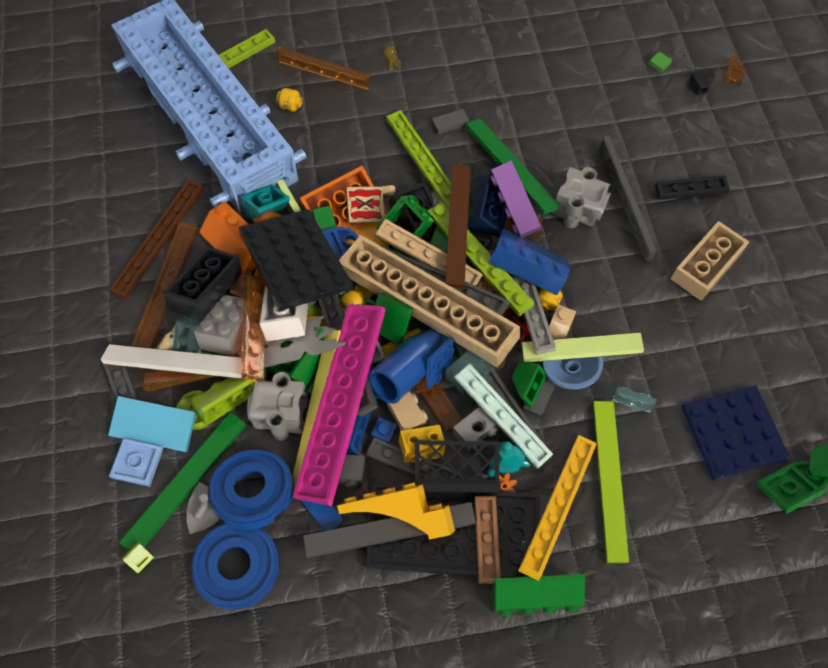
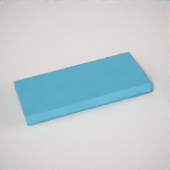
[108,396,197,452]

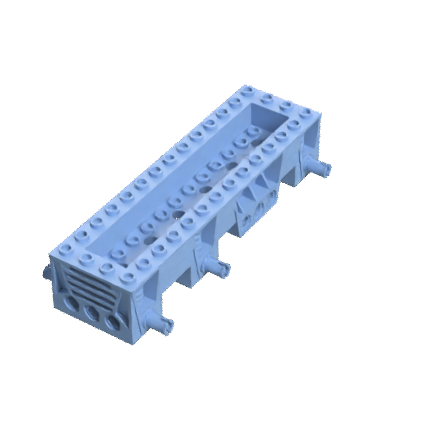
[112,0,307,213]

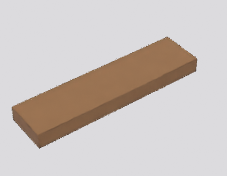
[474,496,501,584]

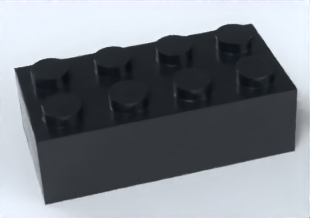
[163,247,242,321]

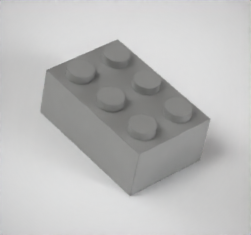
[194,295,261,356]

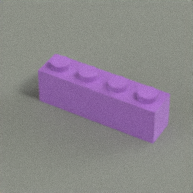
[490,160,541,238]

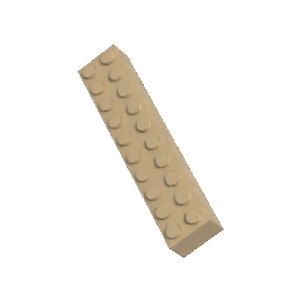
[339,235,520,368]

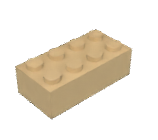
[671,221,749,301]

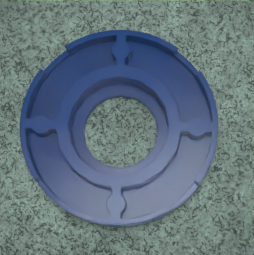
[208,450,294,530]
[191,523,280,611]

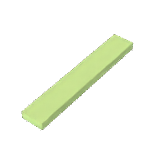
[522,333,644,362]

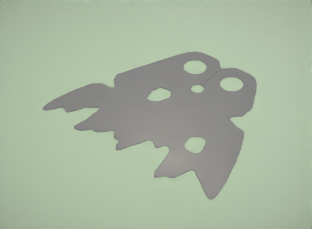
[236,301,346,369]

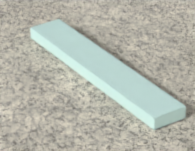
[454,363,553,469]

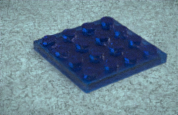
[682,385,790,481]

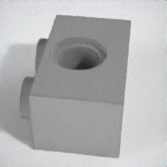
[452,406,499,451]

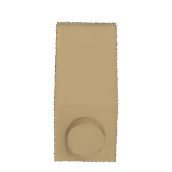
[549,304,576,340]

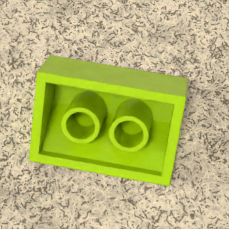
[191,373,256,426]

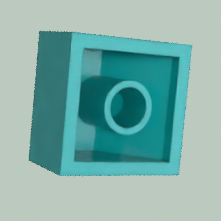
[240,184,290,222]

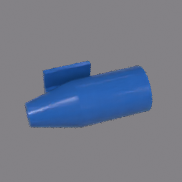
[368,328,454,404]

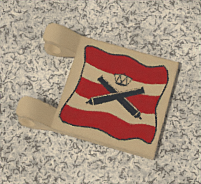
[346,185,398,223]

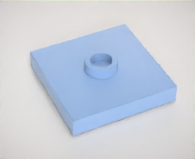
[109,438,164,487]

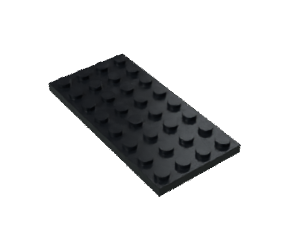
[366,483,540,578]

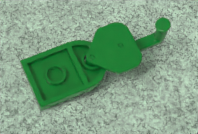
[757,444,828,514]

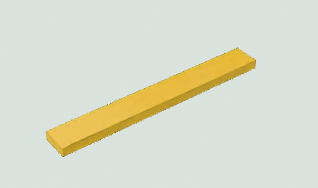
[518,435,597,581]

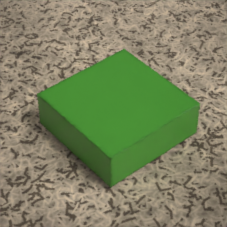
[648,52,672,73]

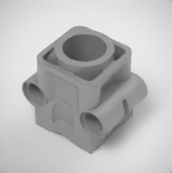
[552,167,611,228]
[247,372,308,441]

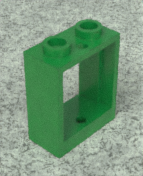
[376,195,434,254]

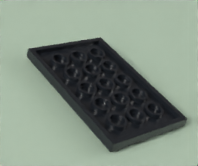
[239,209,353,311]

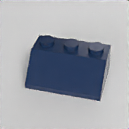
[468,173,507,236]

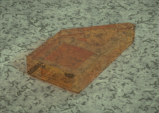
[724,55,746,85]

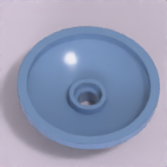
[543,338,603,389]

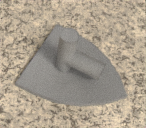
[187,482,221,534]

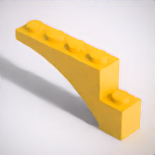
[337,482,455,539]

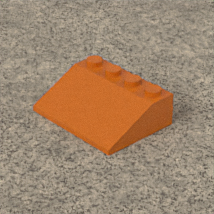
[298,166,388,231]

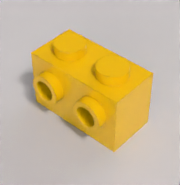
[399,425,446,463]

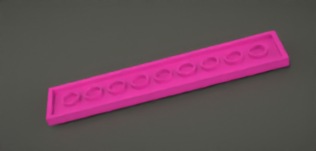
[292,304,386,506]

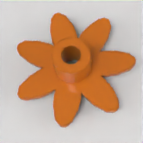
[499,473,517,492]

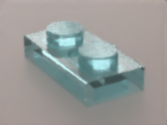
[612,387,657,413]

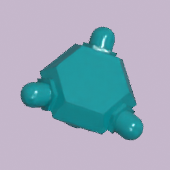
[486,442,531,477]

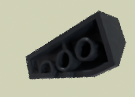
[388,182,437,244]

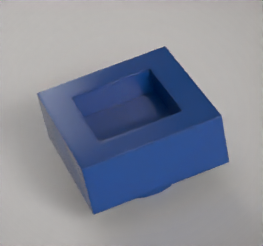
[371,417,397,443]

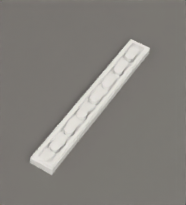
[101,344,253,379]

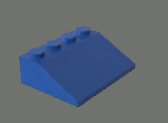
[489,229,570,295]

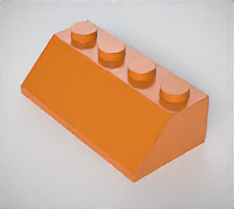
[199,201,257,275]

